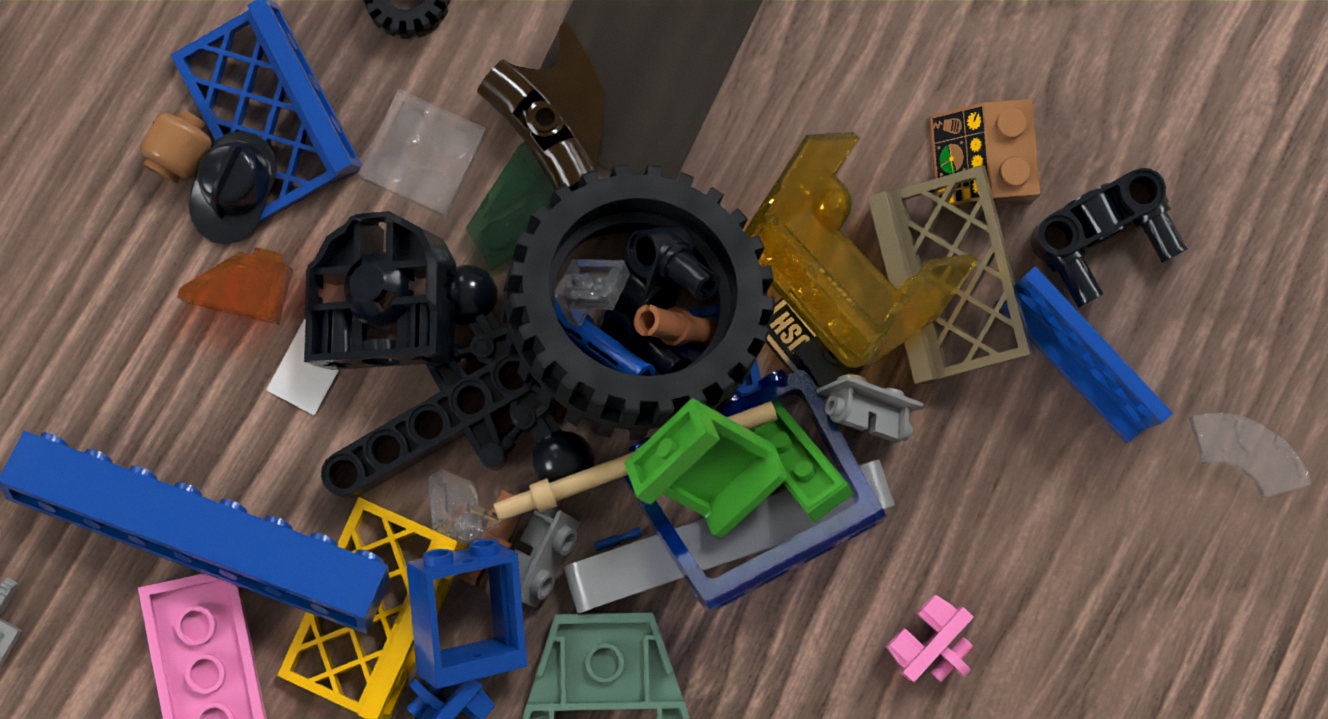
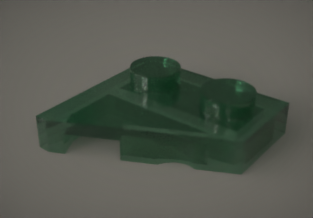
[466,142,555,271]

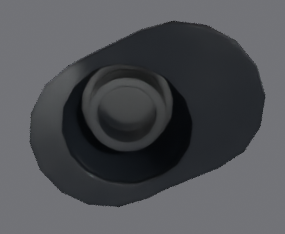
[188,131,277,244]

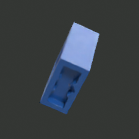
[406,539,527,689]

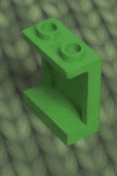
[624,398,787,539]

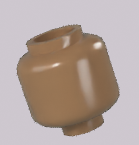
[140,109,212,184]

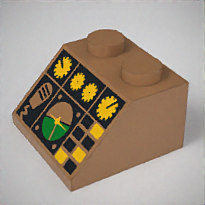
[929,99,1041,210]

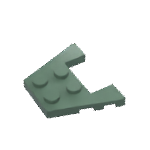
[522,612,690,719]

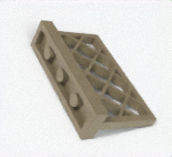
[867,165,1033,384]

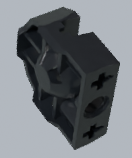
[304,211,456,370]

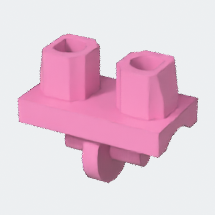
[886,595,974,682]

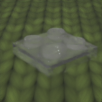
[358,89,487,218]

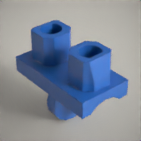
[406,677,494,719]

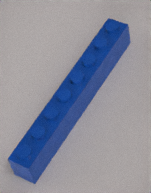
[0,431,390,634]

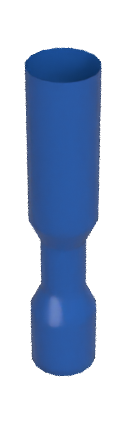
[593,527,642,552]

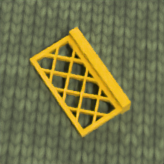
[277,497,469,719]

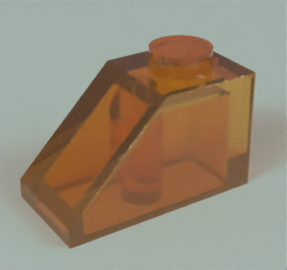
[177,248,293,325]

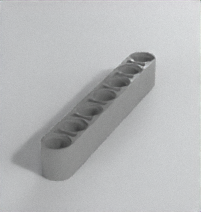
[562,459,895,614]

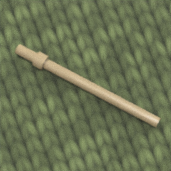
[493,401,778,522]

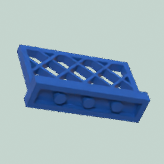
[171,0,364,223]
[995,266,1173,443]

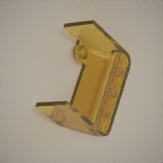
[744,132,979,367]

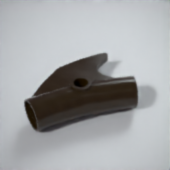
[477,23,605,191]

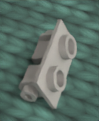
[817,374,924,443]
[514,508,581,609]

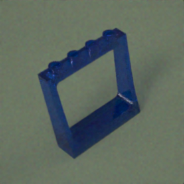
[621,366,887,615]

